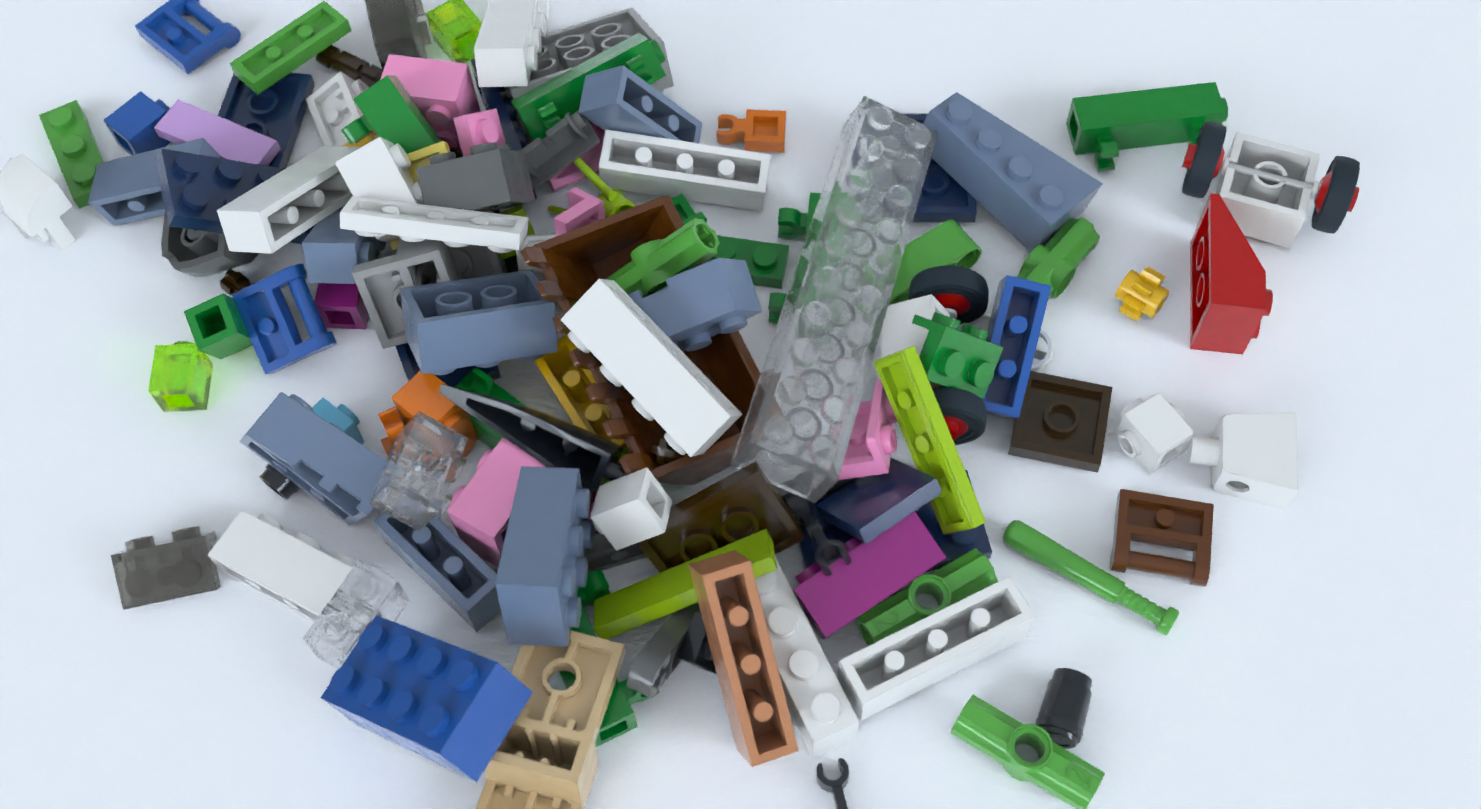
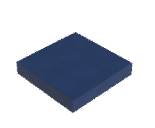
[815,458,942,543]

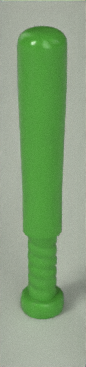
[1002,520,1180,635]

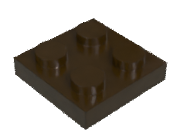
[1008,371,1113,473]

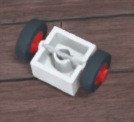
[1181,121,1360,248]
[877,265,989,445]

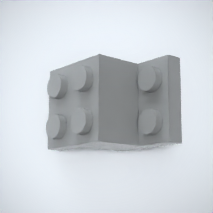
[352,210,505,349]

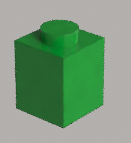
[184,294,252,359]

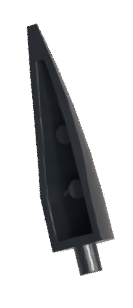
[439,384,628,493]

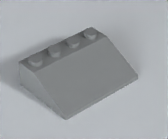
[504,7,674,134]

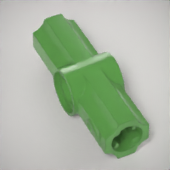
[1017,217,1100,300]
[606,218,720,297]
[855,548,999,646]
[951,694,1105,809]

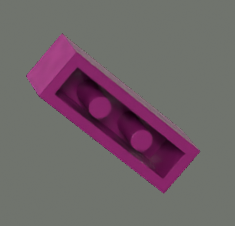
[793,512,946,639]

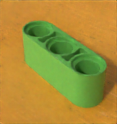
[859,219,982,313]

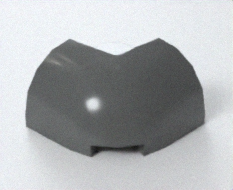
[161,210,259,277]

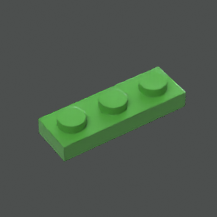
[229,1,352,95]
[39,100,105,209]

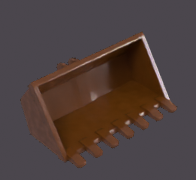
[521,195,786,485]

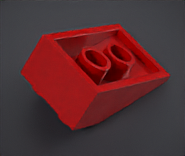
[1190,193,1273,355]

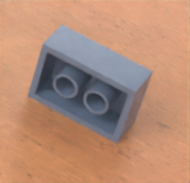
[400,269,558,375]
[495,466,595,647]

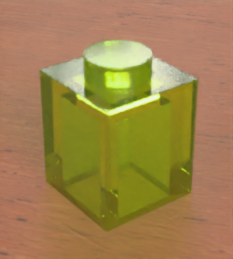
[426,0,482,63]
[148,341,213,412]

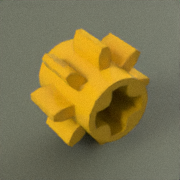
[1115,266,1170,322]

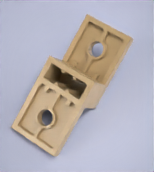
[475,631,626,809]

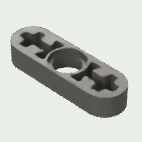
[627,602,701,698]

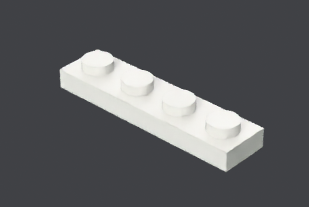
[340,196,528,253]

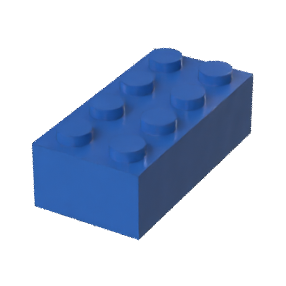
[320,615,533,782]

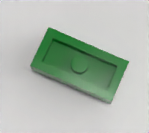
[704,235,789,289]

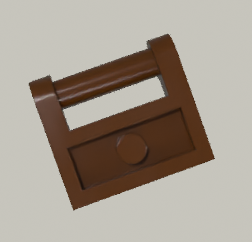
[1109,489,1214,587]

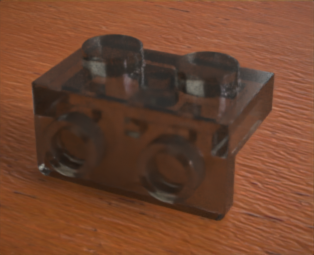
[111,525,221,610]

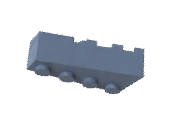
[914,92,1103,252]

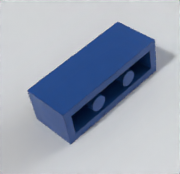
[981,275,1051,420]

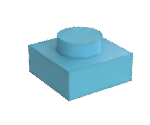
[312,397,365,444]

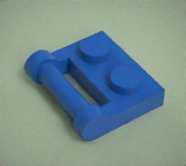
[135,0,241,74]
[232,263,337,374]

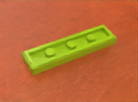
[873,345,986,535]
[594,529,777,640]

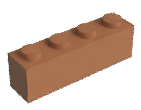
[688,550,799,767]

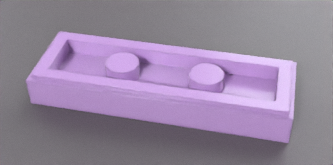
[154,99,281,166]

